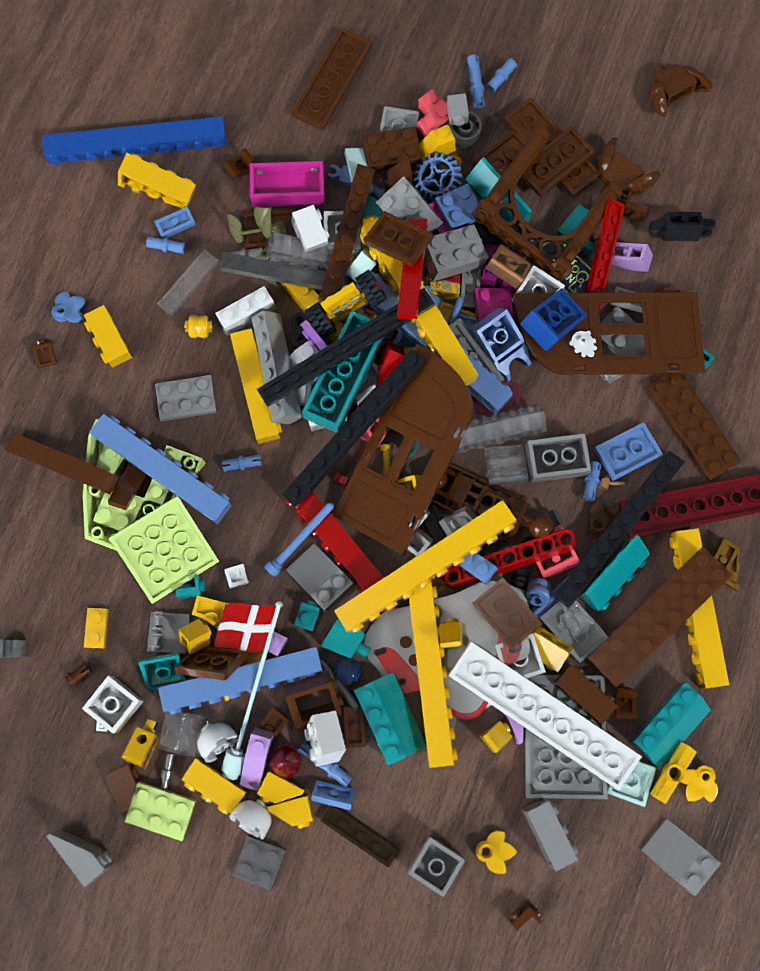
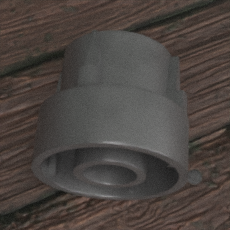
[450,112,481,149]

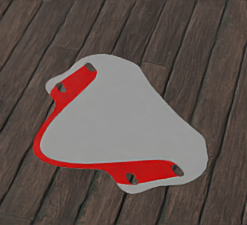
[365,580,530,719]

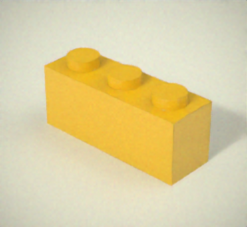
[84,305,132,368]
[181,758,248,815]

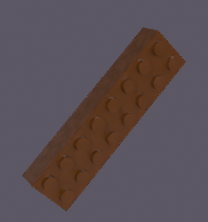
[588,546,732,688]

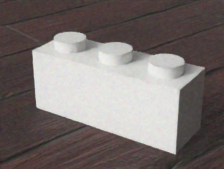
[216,286,276,336]

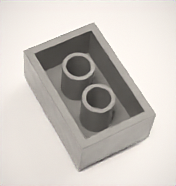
[376,176,444,233]
[424,224,488,282]
[525,434,591,483]
[522,798,578,871]

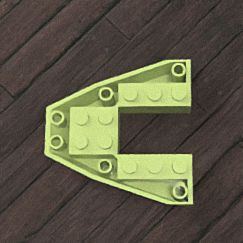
[83,419,206,551]

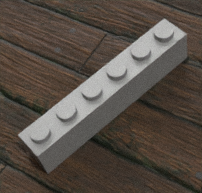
[252,310,302,424]

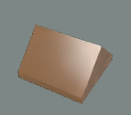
[486,244,532,289]

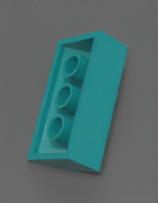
[464,157,532,233]
[579,535,650,612]
[354,672,427,766]
[628,682,711,770]

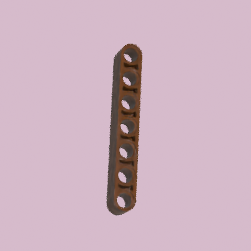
[5,433,119,495]

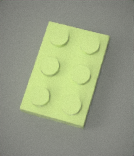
[125,781,196,841]

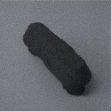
[510,536,535,590]

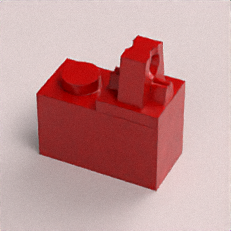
[375,340,407,387]

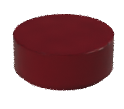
[333,473,350,487]

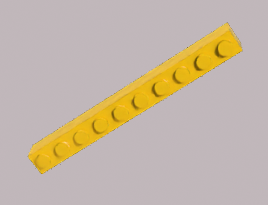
[360,218,479,386]
[335,500,516,633]
[409,577,458,768]

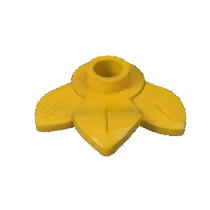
[681,765,718,802]
[476,831,517,874]

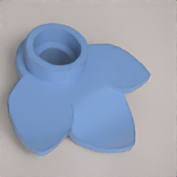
[51,291,86,323]

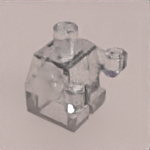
[555,605,594,639]

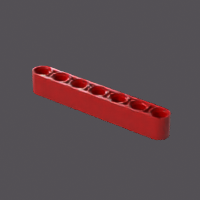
[444,529,577,588]

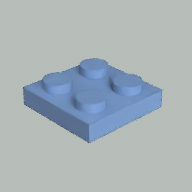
[434,184,479,231]

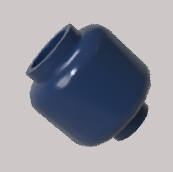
[332,657,363,686]

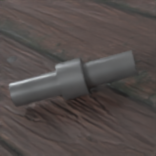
[160,752,175,790]

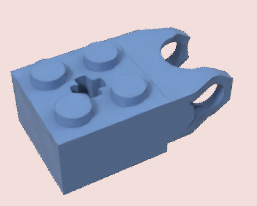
[468,308,531,382]

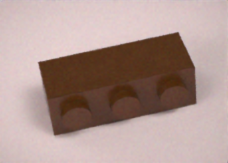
[553,665,618,725]

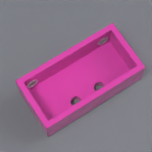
[250,161,325,207]

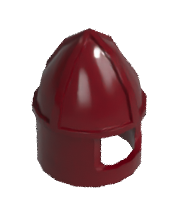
[269,745,302,778]

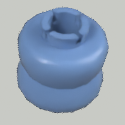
[526,578,551,606]

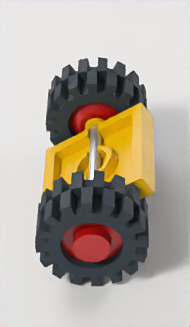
[305,269,387,339]

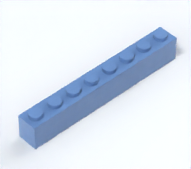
[89,414,232,524]
[158,647,322,715]

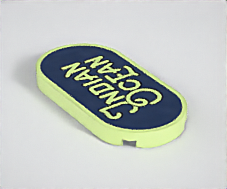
[542,242,591,293]

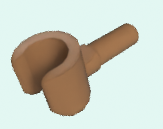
[597,478,625,490]

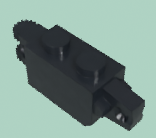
[648,212,716,241]

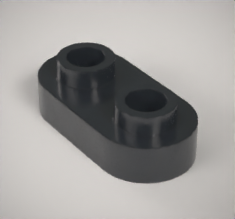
[291,312,310,349]

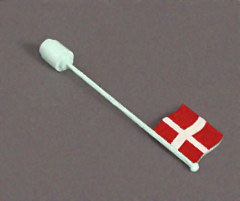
[213,601,283,780]

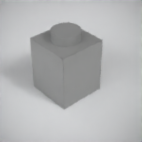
[446,93,469,126]

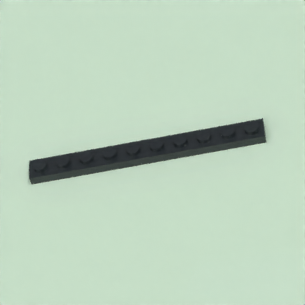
[257,288,435,407]
[282,349,428,508]
[553,450,685,608]

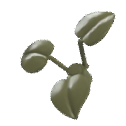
[227,206,287,285]

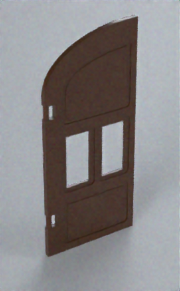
[514,292,705,375]
[333,344,473,555]

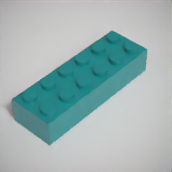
[302,310,385,433]

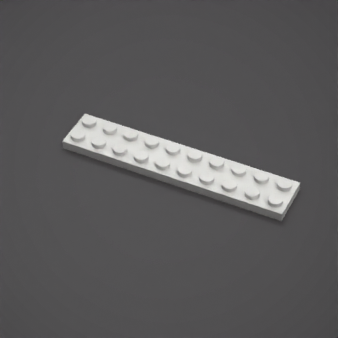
[449,641,642,790]

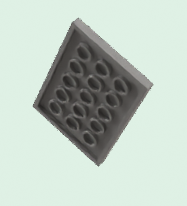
[525,675,608,799]

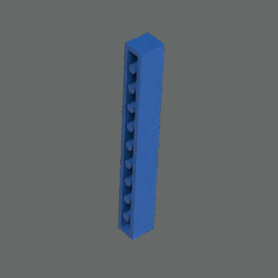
[43,117,227,165]

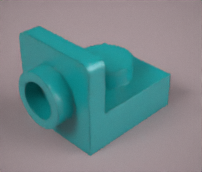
[176,575,205,599]
[294,600,320,632]

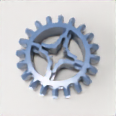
[413,152,463,203]

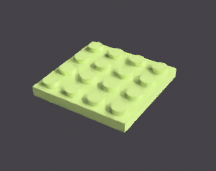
[109,496,219,604]

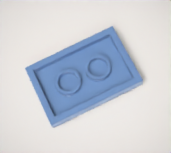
[594,422,663,481]

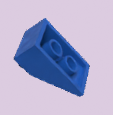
[520,288,588,352]

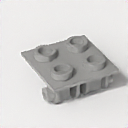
[147,611,190,654]

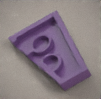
[300,320,330,350]

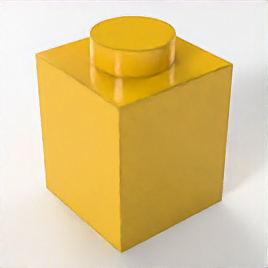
[178,619,211,655]

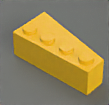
[118,153,196,209]

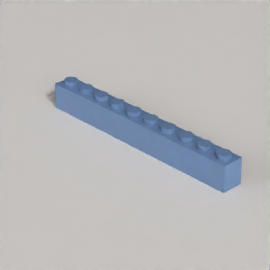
[356,270,513,415]

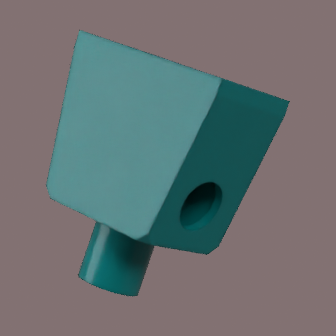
[321,618,371,659]

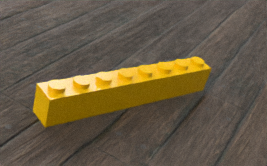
[669,528,729,689]

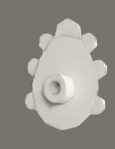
[569,331,597,357]

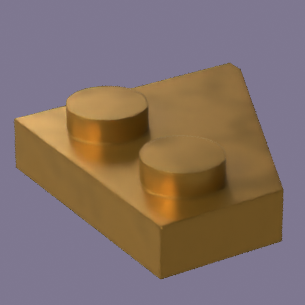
[712,538,740,591]

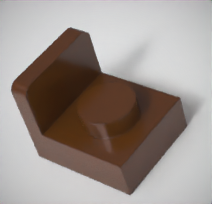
[31,339,58,369]

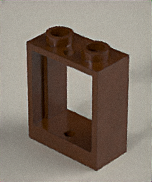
[283,671,344,728]

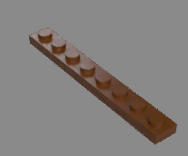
[318,164,375,301]

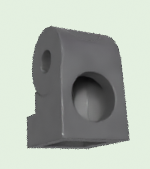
[0,639,28,658]

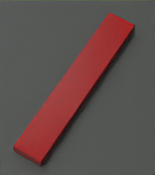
[585,199,625,312]
[397,219,428,319]

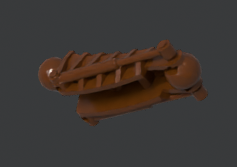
[431,463,554,544]

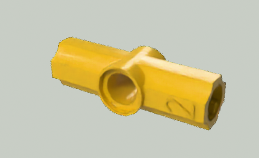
[649,742,697,804]

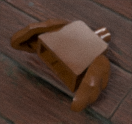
[649,64,713,117]
[597,137,661,196]

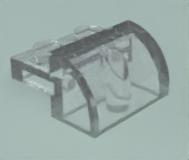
[484,444,528,485]
[158,711,209,757]

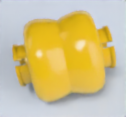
[185,315,212,338]

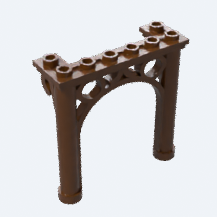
[471,126,623,282]

